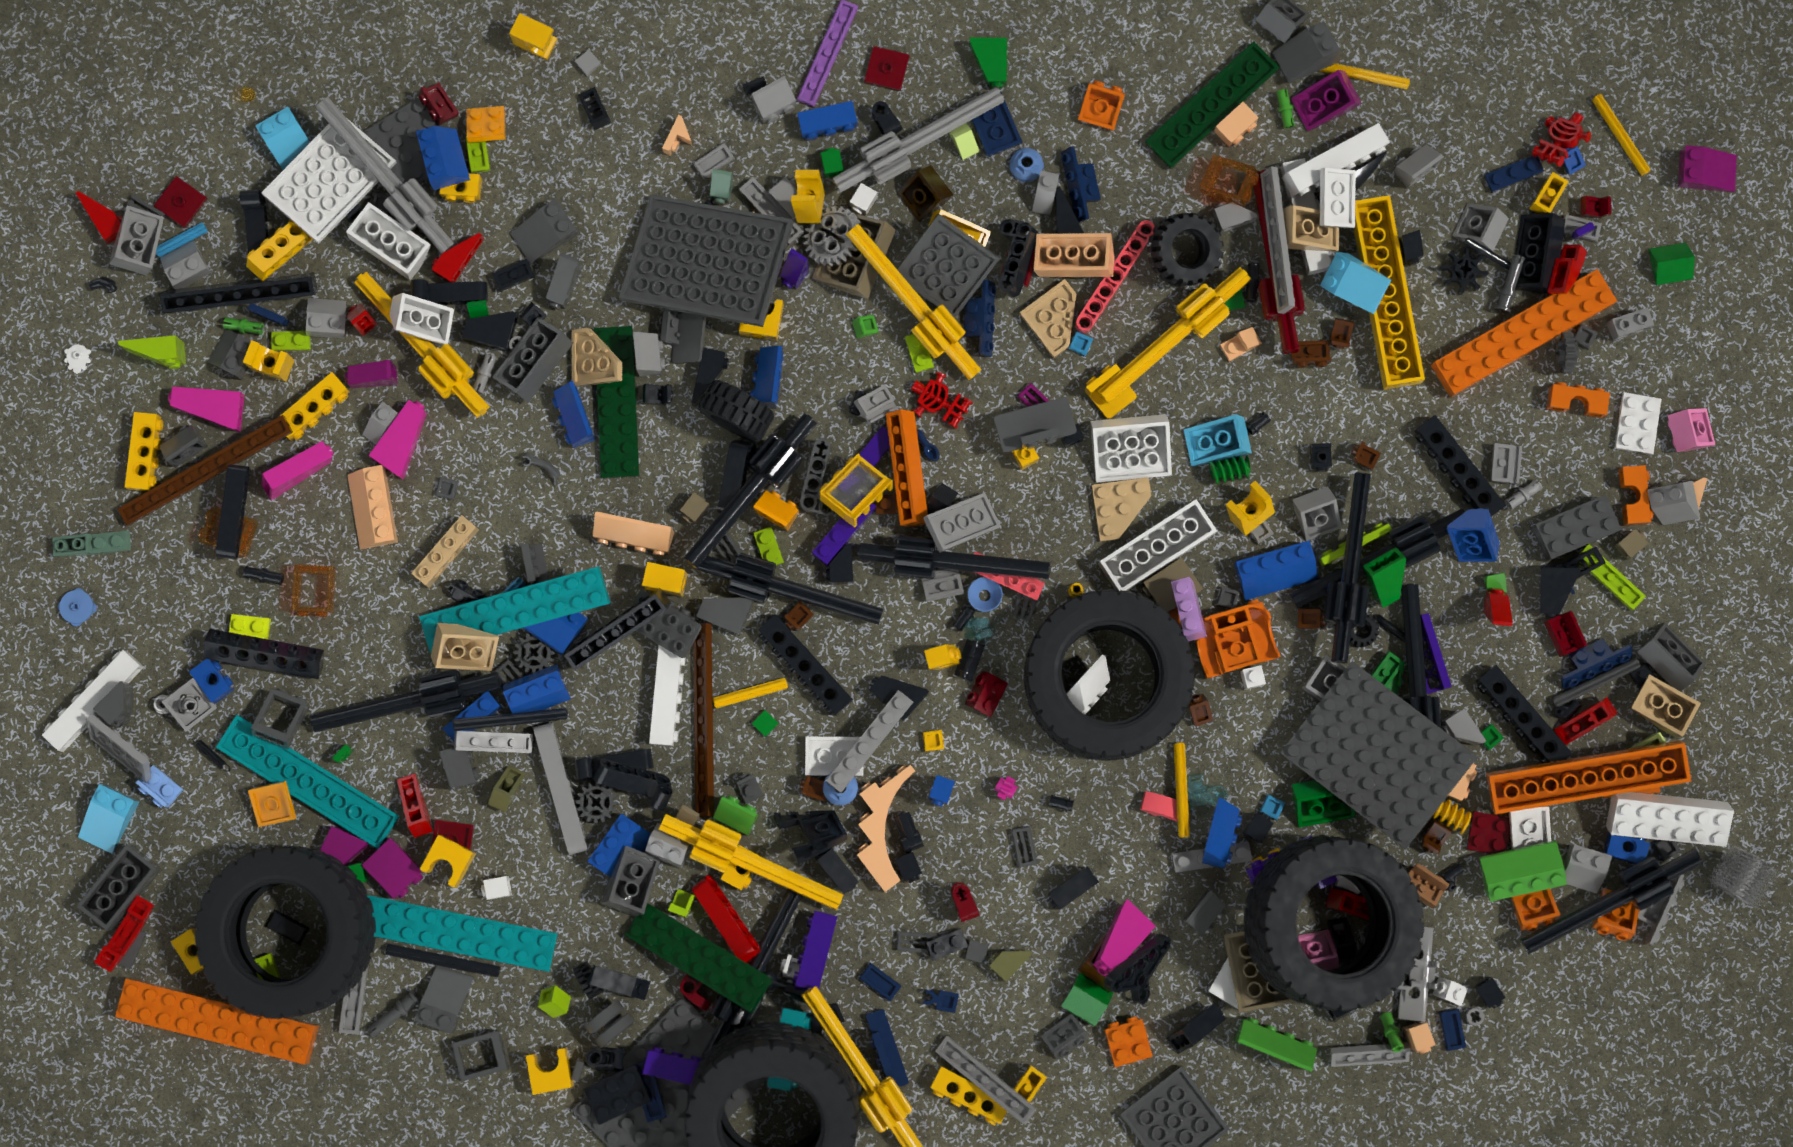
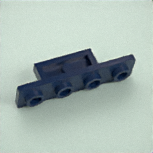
[1061,147,1101,224]
[964,280,996,357]
[1561,638,1632,689]
[866,1009,909,1087]

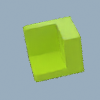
[668,889,696,918]
[537,985,571,1018]

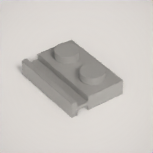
[854,384,899,425]
[1490,443,1522,485]
[921,569,964,602]

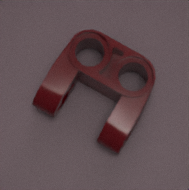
[951,882,980,923]
[680,974,712,1012]

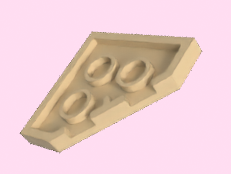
[1019,279,1076,358]
[572,328,622,387]
[1092,477,1151,542]

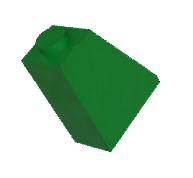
[969,37,1007,89]
[1363,547,1406,608]

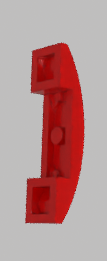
[94,895,154,973]

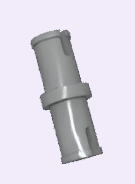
[473,354,497,393]
[1504,479,1543,510]

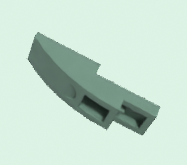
[52,531,131,557]

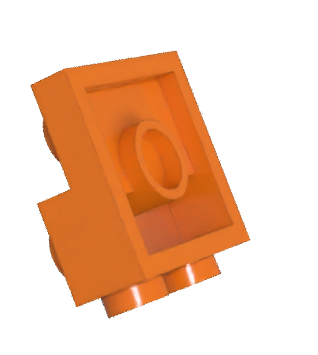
[1078,80,1125,130]
[1592,888,1639,941]
[1511,889,1560,932]
[1104,1016,1153,1067]

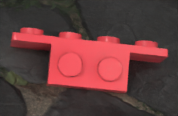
[974,552,1045,600]

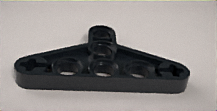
[1104,934,1171,1005]

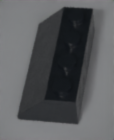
[1515,213,1566,293]

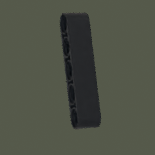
[216,464,250,559]

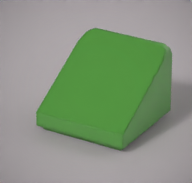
[852,315,879,339]
[1484,573,1507,593]

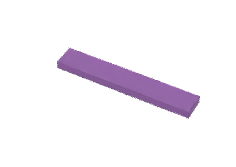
[797,0,858,108]

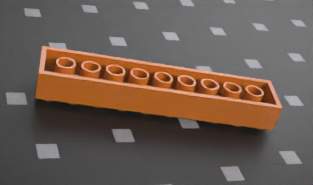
[1431,269,1617,398]
[1486,740,1692,814]
[115,978,319,1064]

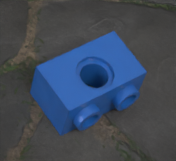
[189,659,234,704]
[929,775,955,807]
[1603,832,1650,865]

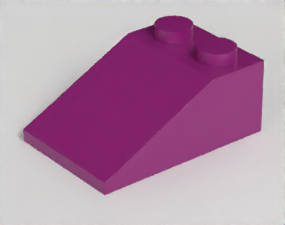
[1291,70,1362,131]
[1678,145,1737,192]

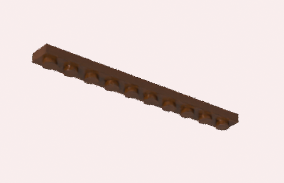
[118,415,293,526]
[693,623,714,817]

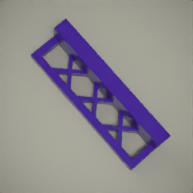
[1421,613,1452,694]

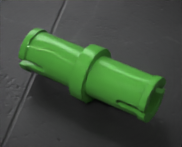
[1276,89,1295,129]
[223,317,264,335]
[1380,1012,1404,1052]

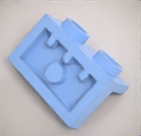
[135,765,184,808]

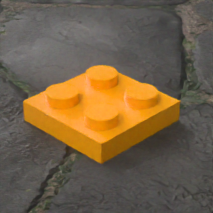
[467,106,506,143]
[248,781,297,827]

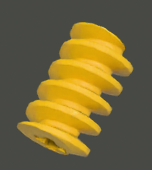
[1433,799,1471,835]

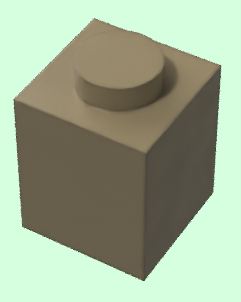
[680,492,710,524]
[1614,529,1648,560]

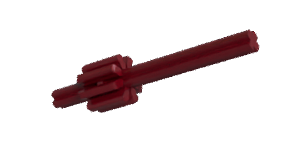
[1252,170,1305,354]

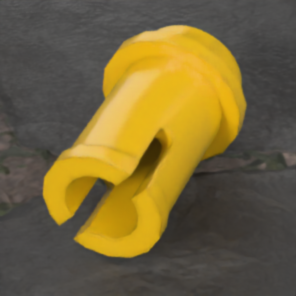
[1068,583,1083,598]

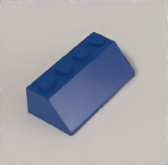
[1234,540,1318,601]

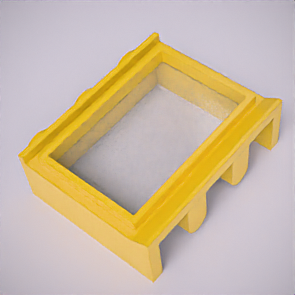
[820,453,893,528]

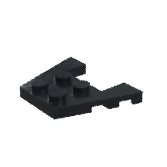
[774,810,847,865]

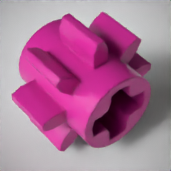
[994,776,1018,801]

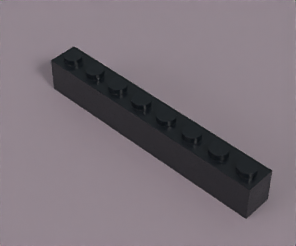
[159,272,318,314]

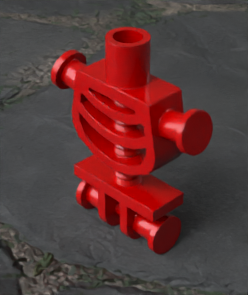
[1532,112,1591,167]
[911,372,973,429]

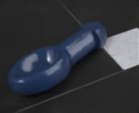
[917,429,940,462]

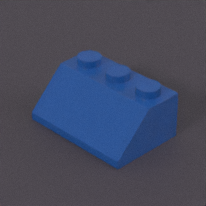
[416,126,470,190]
[751,346,784,409]
[552,381,595,448]
[1447,508,1500,562]
[523,612,588,655]
[503,664,571,713]
[1202,797,1242,869]
[587,813,651,877]

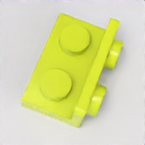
[229,614,271,639]

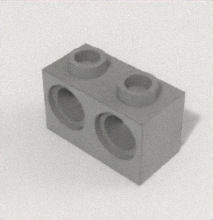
[1607,308,1654,341]

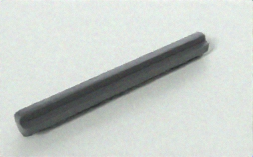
[1551,659,1640,707]

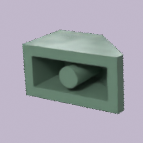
[710,169,734,205]

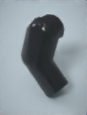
[88,277,117,293]
[1443,863,1464,892]

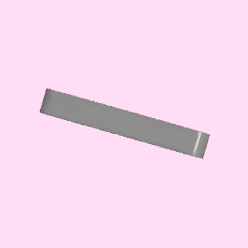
[533,722,589,855]

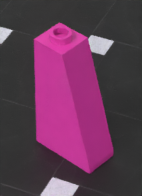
[168,387,244,432]
[369,400,427,480]
[261,441,334,501]
[1093,899,1156,977]

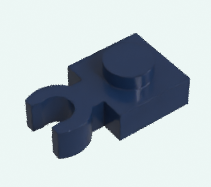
[923,990,959,1013]

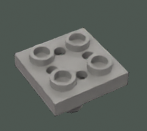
[161,677,217,732]

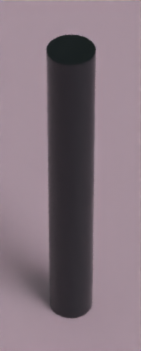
[1464,238,1511,270]

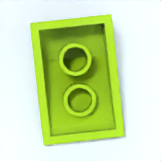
[118,335,186,369]

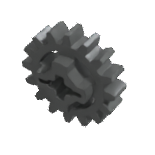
[1555,332,1579,374]
[513,633,556,673]
[576,782,618,824]

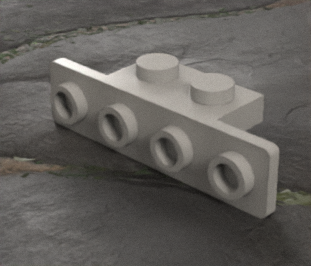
[1638,874,1685,946]

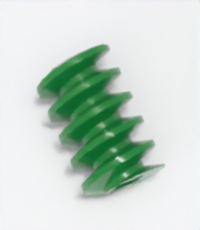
[1209,455,1251,484]

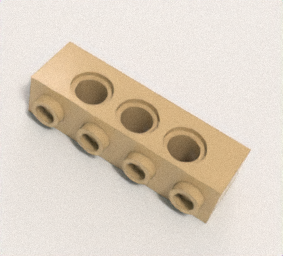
[411,515,479,588]

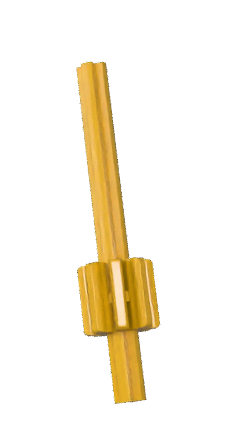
[846,224,982,380]
[1097,267,1251,404]
[354,272,490,418]
[658,814,844,911]
[801,986,923,1147]

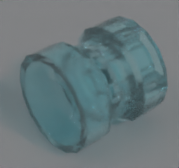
[970,617,994,641]

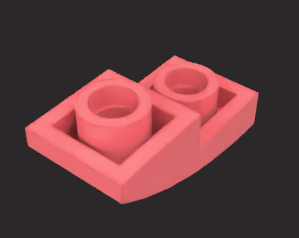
[1140,791,1178,822]

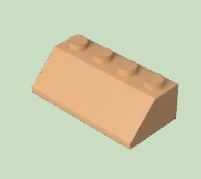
[1034,233,1114,277]
[348,465,398,550]
[593,512,674,556]

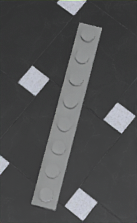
[1260,166,1295,314]

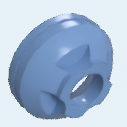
[1009,148,1044,182]
[968,577,1003,612]
[823,773,858,805]

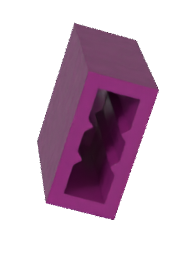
[362,838,424,899]

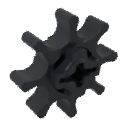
[1440,247,1489,295]

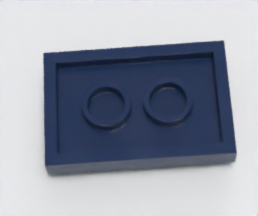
[972,91,1022,158]

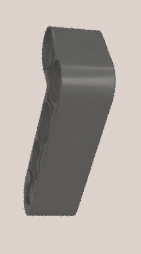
[800,438,835,517]

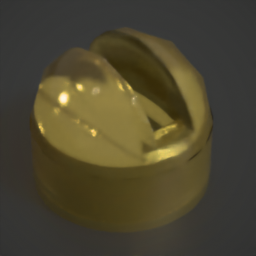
[241,86,256,102]

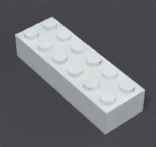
[1098,499,1217,591]
[1606,792,1734,847]

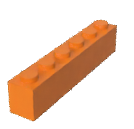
[886,409,928,527]

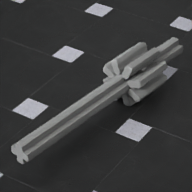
[832,87,1004,193]
[316,97,454,254]

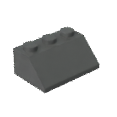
[1637,623,1706,692]

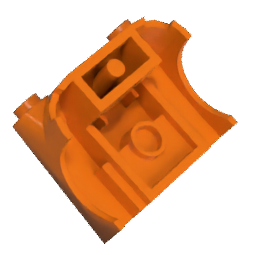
[1195,599,1281,679]

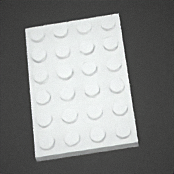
[262,120,397,244]

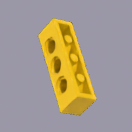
[246,220,313,281]
[280,372,350,441]
[125,412,163,492]
[930,1066,1007,1125]

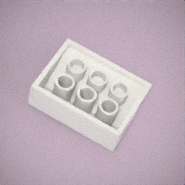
[1090,414,1172,482]

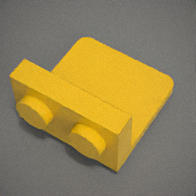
[1085,364,1137,419]

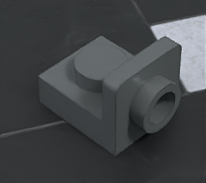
[736,773,764,804]

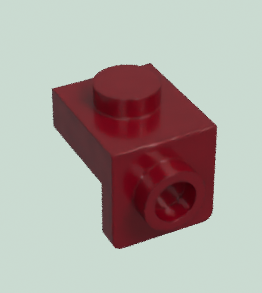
[1581,196,1612,218]

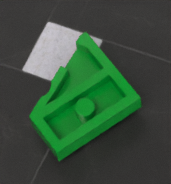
[1371,651,1405,695]

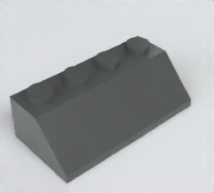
[492,317,573,403]

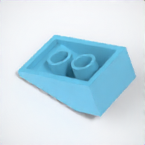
[256,107,310,170]
[1320,252,1391,314]
[1183,414,1252,466]
[78,784,139,854]

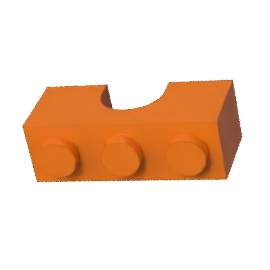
[1546,382,1610,418]
[1618,465,1653,526]

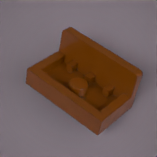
[1291,340,1332,368]

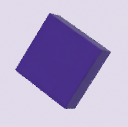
[1571,222,1595,241]

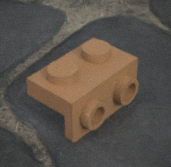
[1408,863,1449,909]

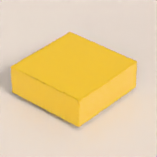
[923,730,944,752]

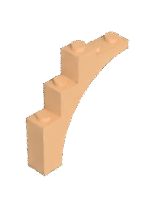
[857,765,915,892]

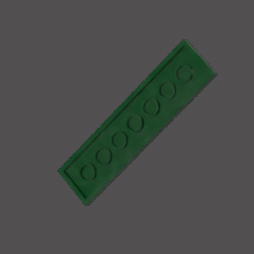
[1145,41,1280,169]
[594,326,640,479]
[625,903,773,1013]

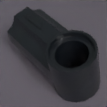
[894,812,924,853]

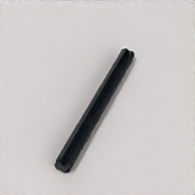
[452,708,568,731]
[386,944,500,977]

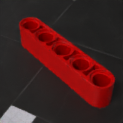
[692,875,761,963]

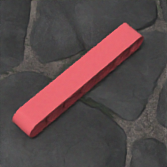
[1075,220,1155,334]

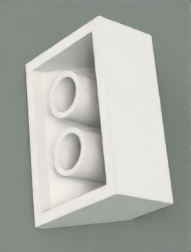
[390,293,454,345]
[1067,654,1110,714]

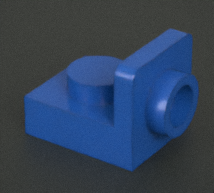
[1563,146,1586,175]

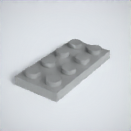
[923,493,1001,553]
[86,714,151,783]

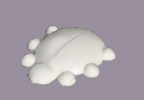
[64,344,91,374]

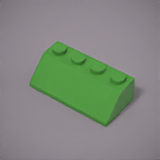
[1479,840,1567,902]
[1233,1017,1317,1072]

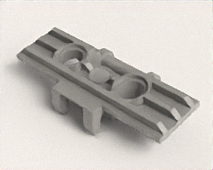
[1397,927,1440,1022]

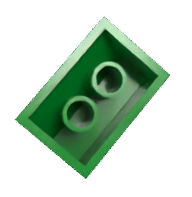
[1291,780,1355,828]

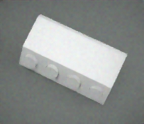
[346,202,431,281]

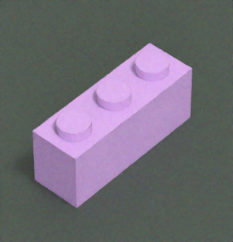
[1171,577,1207,642]

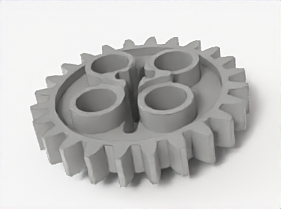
[803,206,861,266]

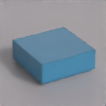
[1068,331,1093,357]
[1259,794,1285,820]

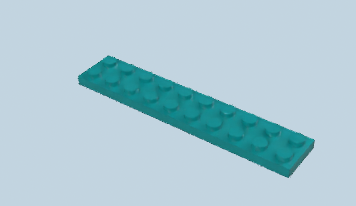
[419,566,610,653]
[216,715,400,849]
[367,895,558,972]

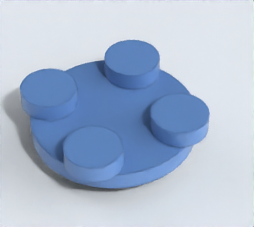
[58,588,97,627]

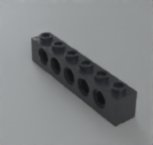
[1414,415,1506,517]
[564,588,671,671]
[758,614,853,716]
[204,629,324,680]
[1476,665,1573,764]

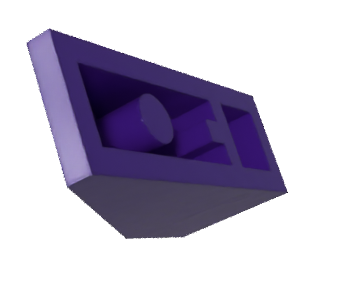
[780,248,809,289]

